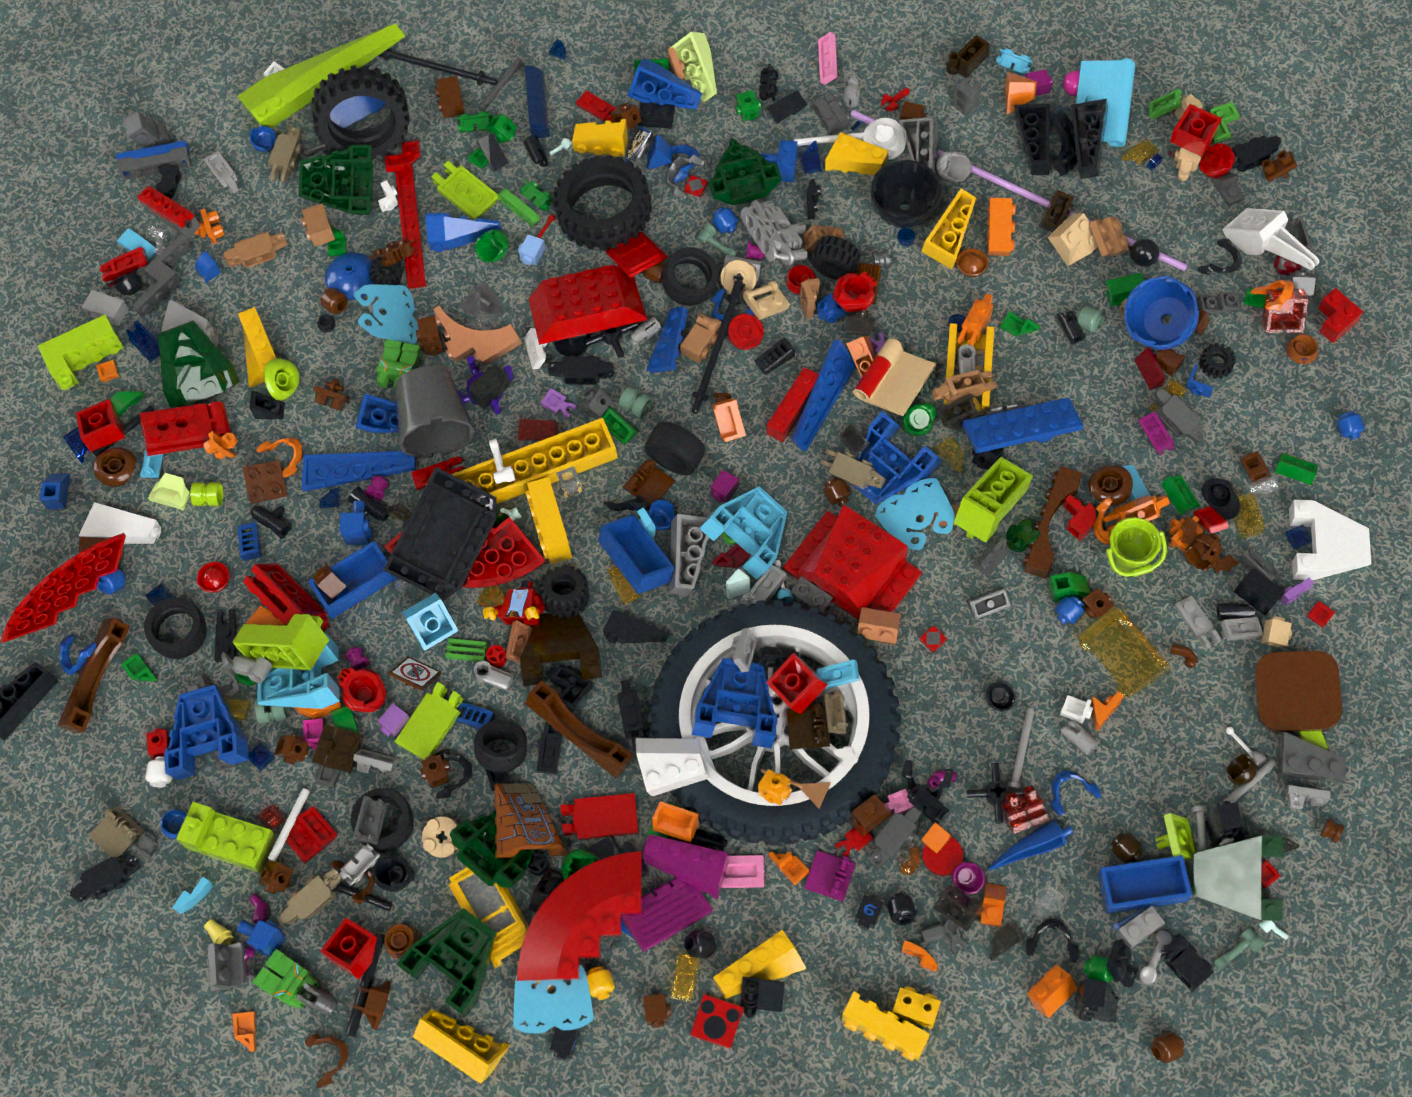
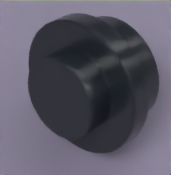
[317,315,336,332]

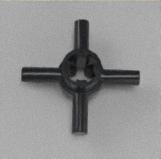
[585,322,638,358]
[966,763,1028,824]

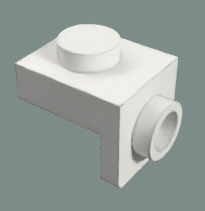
[378,180,398,212]
[1060,695,1093,724]

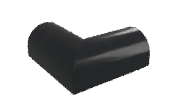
[550,664,594,713]

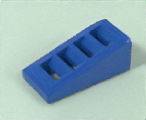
[238,522,262,561]
[456,702,495,730]

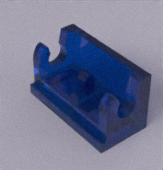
[126,320,160,363]

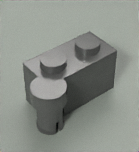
[124,111,171,148]

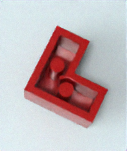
[1318,288,1364,344]

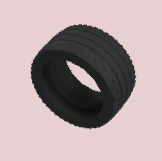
[662,247,719,306]
[644,421,705,476]
[144,597,207,659]
[350,788,414,852]

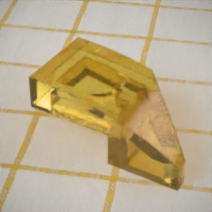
[1122,139,1160,165]

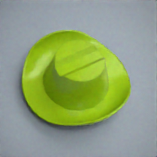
[264,358,300,401]

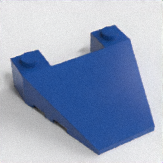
[853,411,942,504]
[691,658,777,748]
[164,684,249,780]

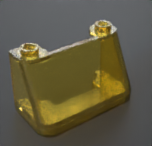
[1078,606,1171,698]

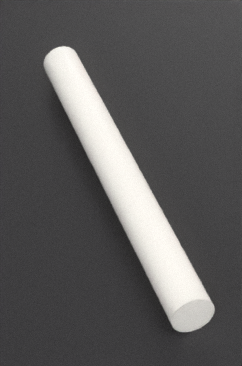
[794,132,864,146]
[268,788,310,862]

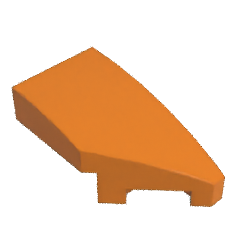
[901,940,938,971]

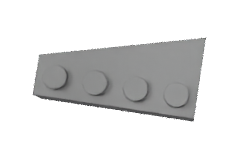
[669,514,709,596]

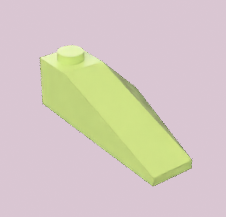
[668,31,717,102]

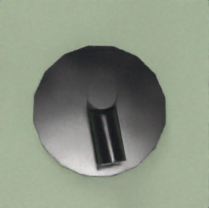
[554,334,590,357]

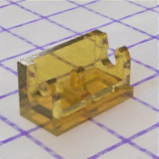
[1234,493,1265,539]

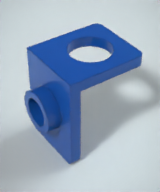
[1186,364,1213,398]

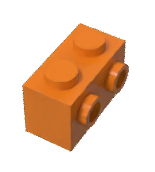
[1027,965,1077,1019]

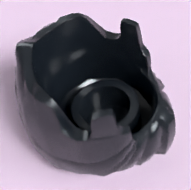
[371,856,415,892]

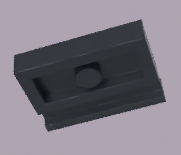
[637,102,675,129]

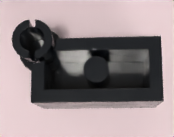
[1161,933,1214,992]

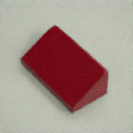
[1134,347,1165,390]

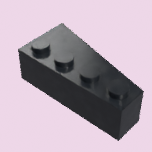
[1014,103,1050,176]

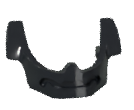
[1197,239,1242,274]
[603,495,650,511]
[435,749,472,799]
[902,760,952,800]
[1026,919,1079,963]

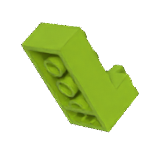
[38,314,124,390]
[954,457,1033,543]
[232,614,329,670]
[176,802,276,873]

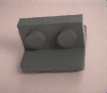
[208,942,246,992]

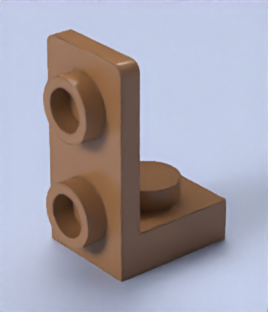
[802,225,845,252]

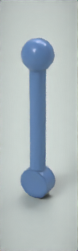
[1113,908,1148,931]

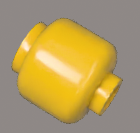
[587,967,615,1000]

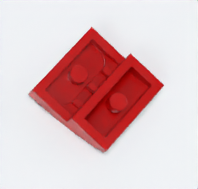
[280,806,338,864]

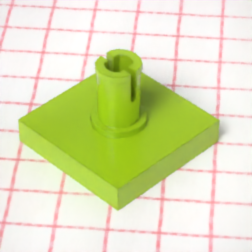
[1155,813,1196,860]

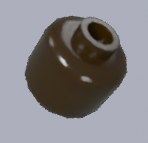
[1110,832,1142,863]

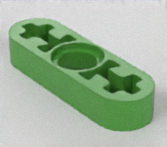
[497,188,540,227]

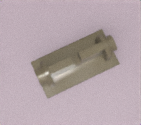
[824,690,848,734]

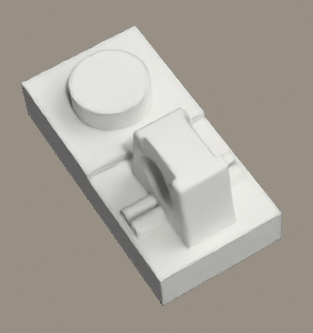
[524,328,547,369]

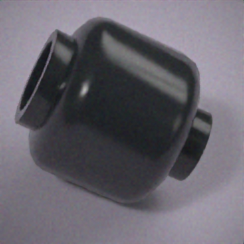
[887,893,917,926]
[684,931,716,959]

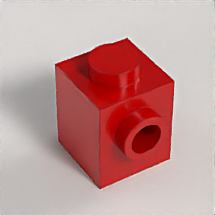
[146,728,171,760]

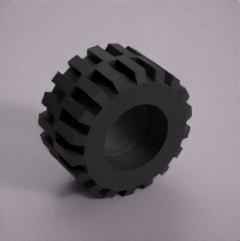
[810,236,861,280]
[539,565,589,618]

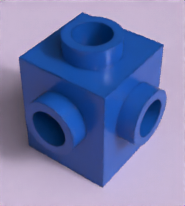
[816,293,847,323]

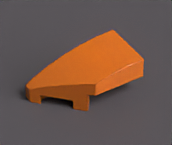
[768,852,809,886]
[232,1011,256,1052]

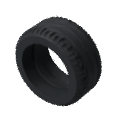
[474,720,527,773]

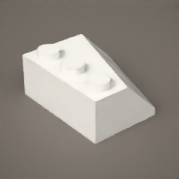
[636,738,710,796]

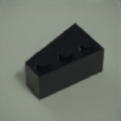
[1074,978,1118,1023]

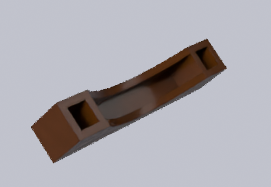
[1022,466,1082,579]
[57,618,130,733]
[525,680,634,779]

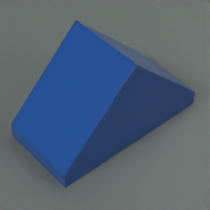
[647,135,672,169]

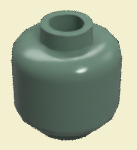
[1075,306,1104,332]

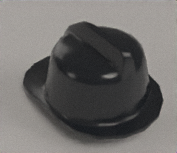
[102,268,142,296]
[1201,478,1241,520]

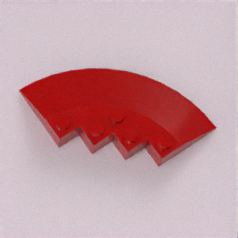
[384,517,546,588]
[1,533,126,643]
[517,852,642,981]

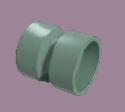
[619,385,654,419]
[254,699,288,724]

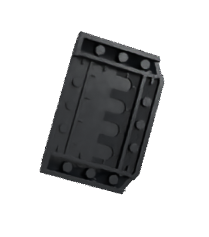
[383,467,496,601]

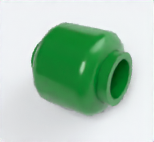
[1084,955,1114,984]

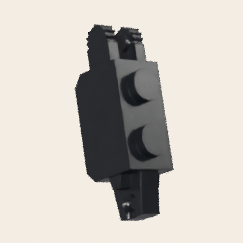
[1231,135,1281,172]
[548,355,615,385]
[617,680,645,749]
[70,855,141,902]

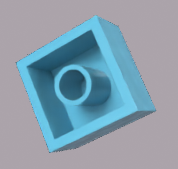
[402,593,458,651]

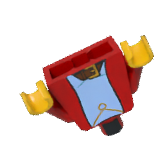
[483,580,545,625]

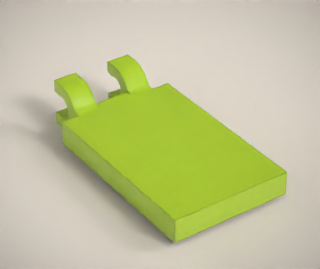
[431,160,499,221]
[394,682,464,760]

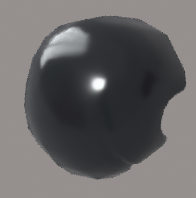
[1130,239,1160,267]
[985,681,1016,712]

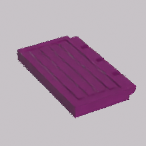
[621,877,713,952]

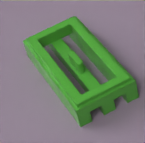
[1149,89,1182,119]
[445,638,488,662]

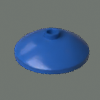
[325,252,373,300]

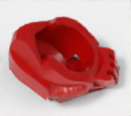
[833,272,877,312]
[337,668,386,713]

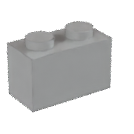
[82,290,128,326]
[1115,906,1165,950]

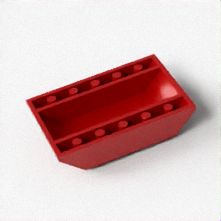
[528,265,647,345]

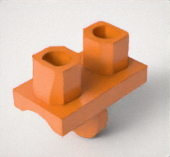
[194,209,225,244]
[203,431,237,460]
[1169,516,1204,552]

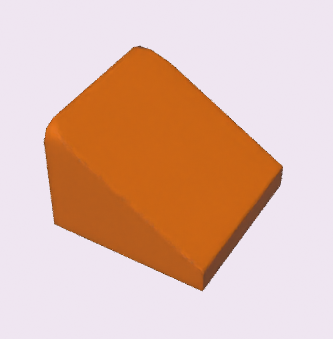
[921,823,951,854]

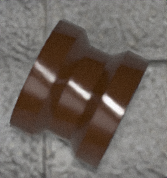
[1320,818,1345,843]

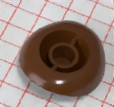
[93,448,136,487]
[1088,465,1133,506]

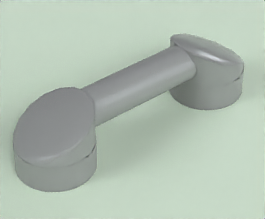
[1138,930,1172,985]

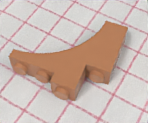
[433,306,523,366]

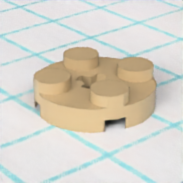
[720,259,757,296]
[422,817,458,858]

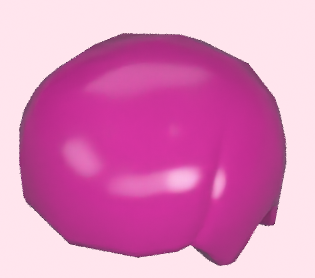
[1063,70,1080,96]

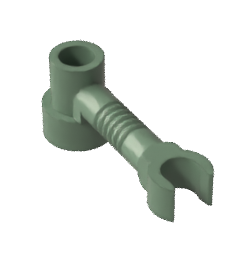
[696,223,738,257]
[1213,928,1266,971]

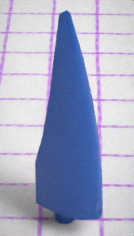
[988,820,1073,871]

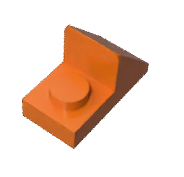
[1090,691,1124,731]
[980,883,1006,927]

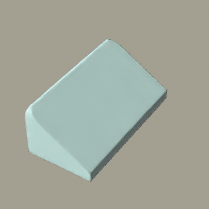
[726,569,750,599]

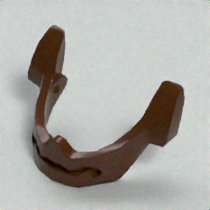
[330,860,375,904]
[305,1033,348,1088]

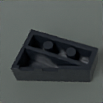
[1205,801,1250,846]

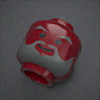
[1273,255,1302,276]

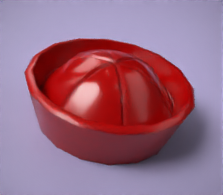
[786,265,817,294]
[196,562,230,593]

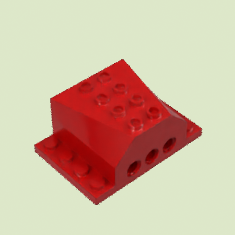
[783,504,922,620]

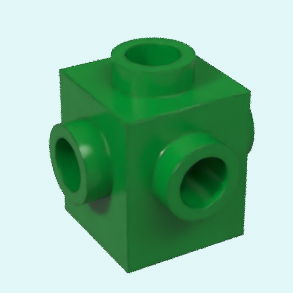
[735,90,762,121]
[485,114,517,143]

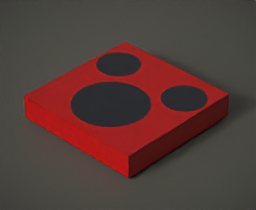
[690,994,744,1049]

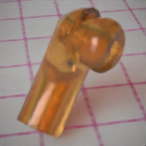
[900,847,920,875]

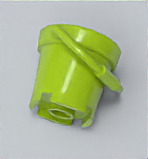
[1106,517,1167,577]

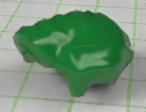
[901,402,937,437]

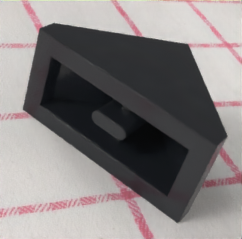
[249,390,285,419]

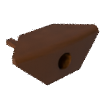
[354,981,391,1031]

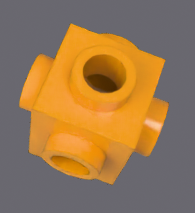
[758,769,792,806]

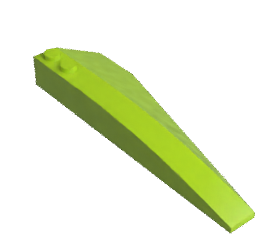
[237,23,405,128]

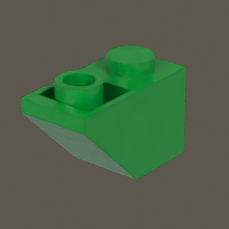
[1048,572,1091,602]

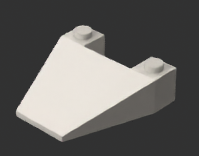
[1289,500,1371,580]

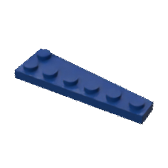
[792,340,856,451]
[302,451,416,491]

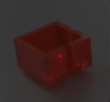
[1262,289,1309,333]

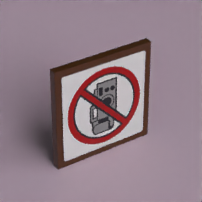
[388,656,441,691]

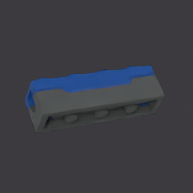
[116,141,192,180]

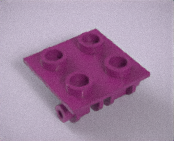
[804,850,856,902]

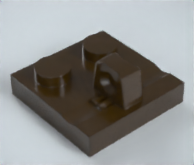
[312,724,363,774]

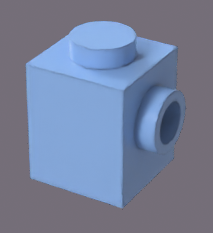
[518,235,546,266]

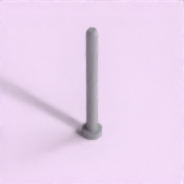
[1007,707,1034,789]
[1193,806,1207,851]

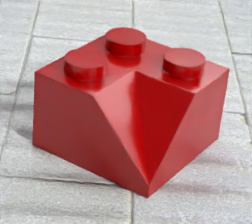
[1170,104,1222,157]
[75,399,125,452]
[766,653,828,714]
[320,917,377,980]

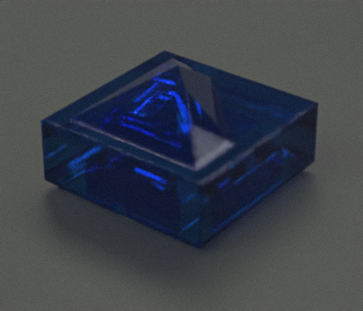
[249,743,275,772]

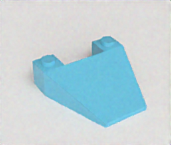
[699,486,788,580]
[257,633,340,709]

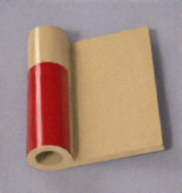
[853,339,936,416]

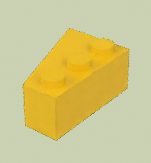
[572,119,628,157]
[825,132,889,175]

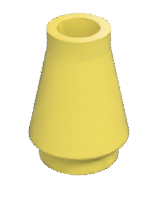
[204,919,234,946]

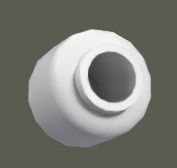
[145,757,172,788]

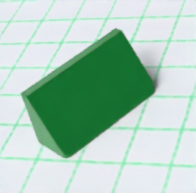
[602,407,640,445]
[1275,453,1318,485]
[1161,475,1200,515]

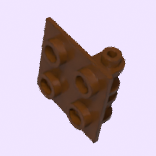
[367,239,414,267]
[622,459,675,506]
[242,460,287,504]

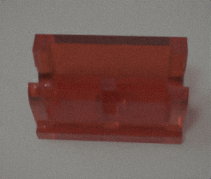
[518,419,559,441]

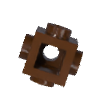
[611,103,642,130]
[1081,588,1114,620]
[274,734,309,765]
[420,754,450,789]
[258,861,294,894]

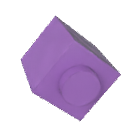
[378,704,410,739]

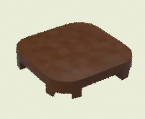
[1255,651,1342,734]

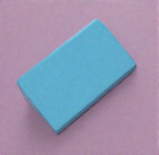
[1122,465,1150,501]

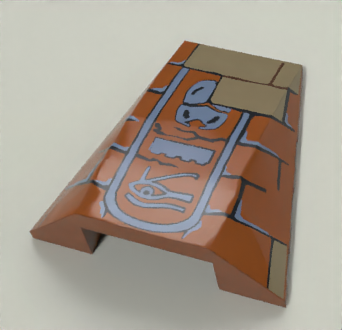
[495,783,569,858]

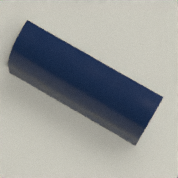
[525,66,550,138]

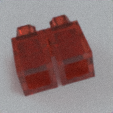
[1002,785,1050,834]

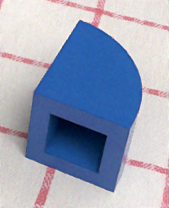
[195,251,221,283]

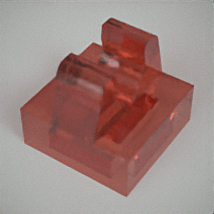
[257,804,286,831]

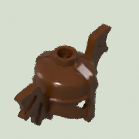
[1180,516,1238,573]

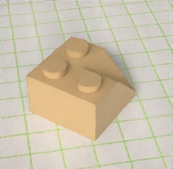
[1048,213,1098,266]

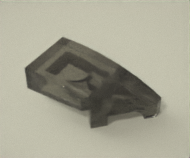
[990,921,1026,961]

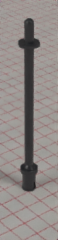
[378,47,497,86]
[692,280,745,414]

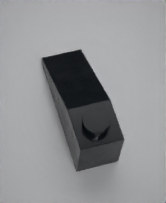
[603,610,667,644]

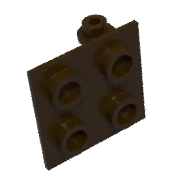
[786,704,830,750]

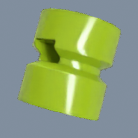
[191,482,224,506]

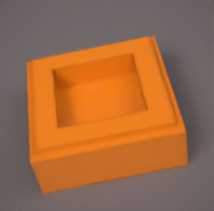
[96,360,119,383]

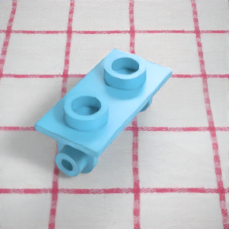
[996,49,1033,75]
[140,450,164,478]

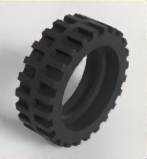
[311,65,410,159]
[553,155,652,250]

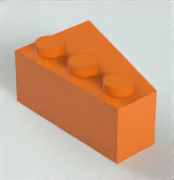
[987,198,1015,256]

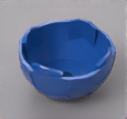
[1125,276,1199,350]

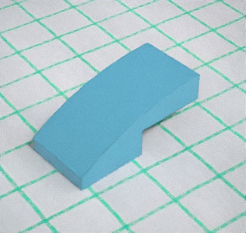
[117,228,159,263]
[637,508,656,539]
[172,877,214,914]

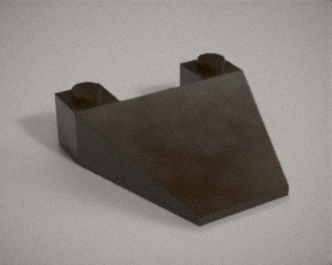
[520,614,602,686]

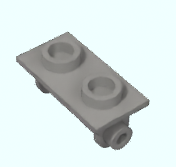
[339,844,380,886]

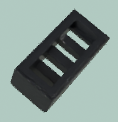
[754,338,795,375]

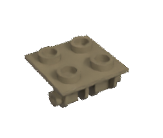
[88,806,144,858]

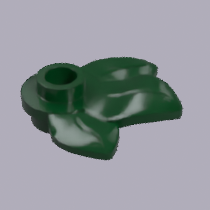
[1006,518,1040,553]

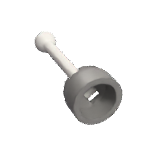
[1226,727,1267,768]

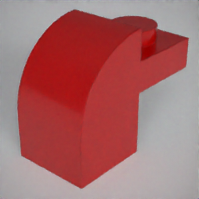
[1063,494,1096,541]

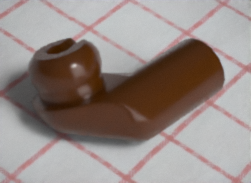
[1171,644,1198,668]

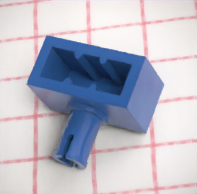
[761,140,798,182]
[339,501,373,545]
[237,919,286,957]

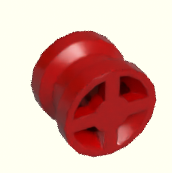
[486,645,507,668]

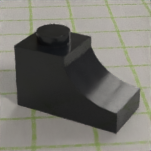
[528,868,564,913]

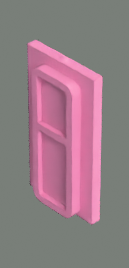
[722,855,765,888]

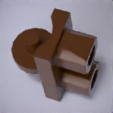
[1262,150,1297,182]
[313,378,351,411]

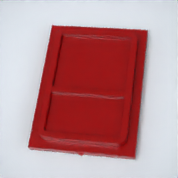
[605,232,667,278]

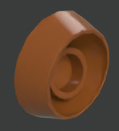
[956,248,988,277]
[1286,334,1318,364]
[384,924,419,959]

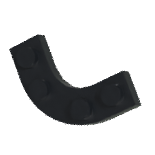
[1048,105,1077,176]

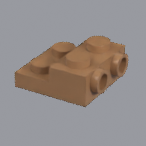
[1089,217,1129,257]

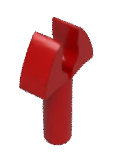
[881,88,910,111]

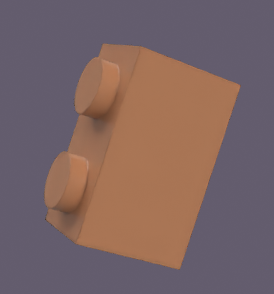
[857,607,901,646]

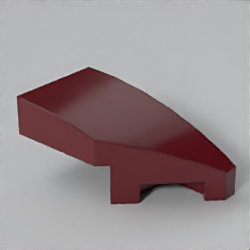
[711,544,751,569]

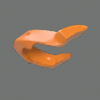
[1250,280,1294,310]
[256,437,302,477]
[1093,497,1113,545]

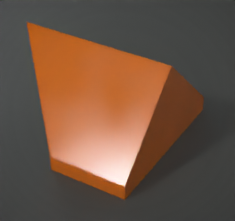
[1005,72,1037,114]

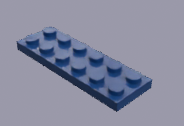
[962,397,1083,453]

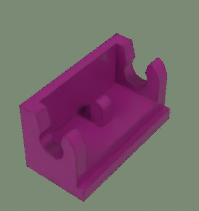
[1138,411,1174,455]

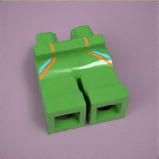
[376,339,422,390]
[252,949,319,1009]

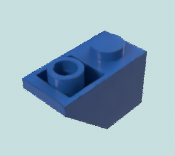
[40,473,70,509]

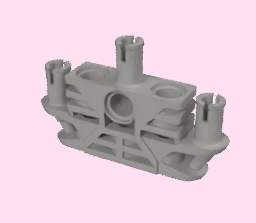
[741,200,807,265]

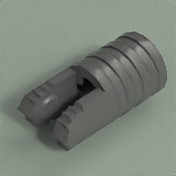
[295,982,336,1016]

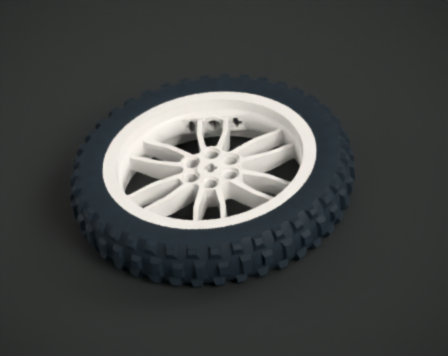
[648,600,901,845]

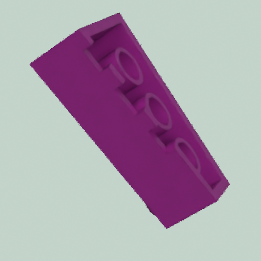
[643,834,729,900]

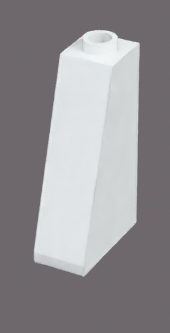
[79,502,161,544]

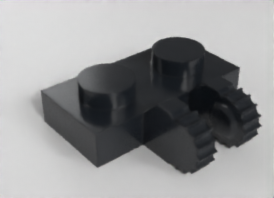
[1107,939,1137,988]

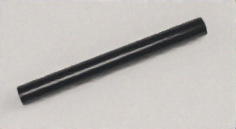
[345,933,385,1038]

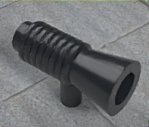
[348,487,390,522]
[250,505,292,539]

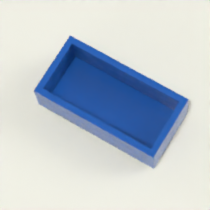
[598,514,674,594]
[308,541,398,619]
[1097,855,1192,914]

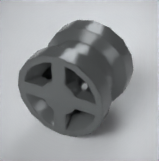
[872,249,890,268]

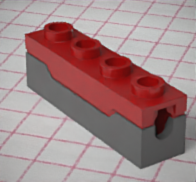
[137,186,201,238]

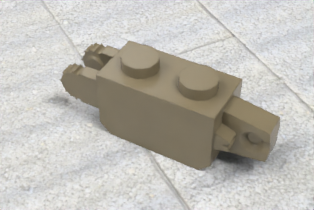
[280,869,343,924]

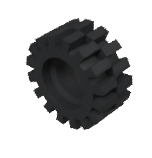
[369,257,403,285]
[1199,343,1236,379]

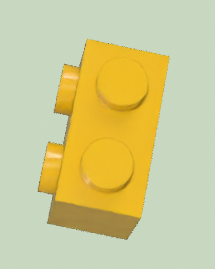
[892,986,941,1029]

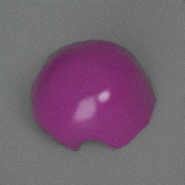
[952,861,985,894]

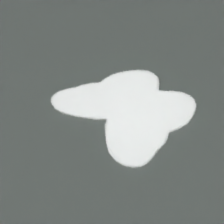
[834,746,858,771]

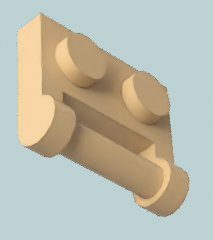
[742,281,790,320]

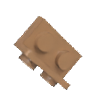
[800,278,820,319]

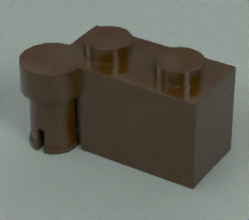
[946,35,990,78]

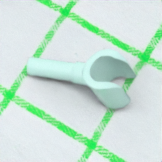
[549,138,573,156]
[500,507,522,521]
[1259,921,1289,940]

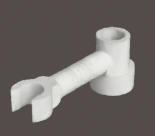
[489,439,516,484]

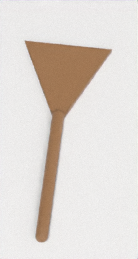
[761,769,831,809]

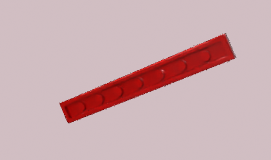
[395,165,426,289]

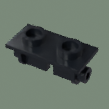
[759,63,778,101]
[758,646,803,668]
[906,784,949,824]
[685,829,728,852]

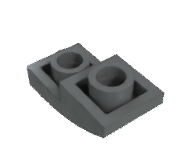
[1197,292,1240,314]

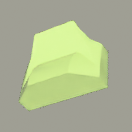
[148,473,191,510]

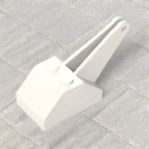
[1222,208,1319,270]

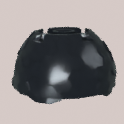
[871,159,942,228]

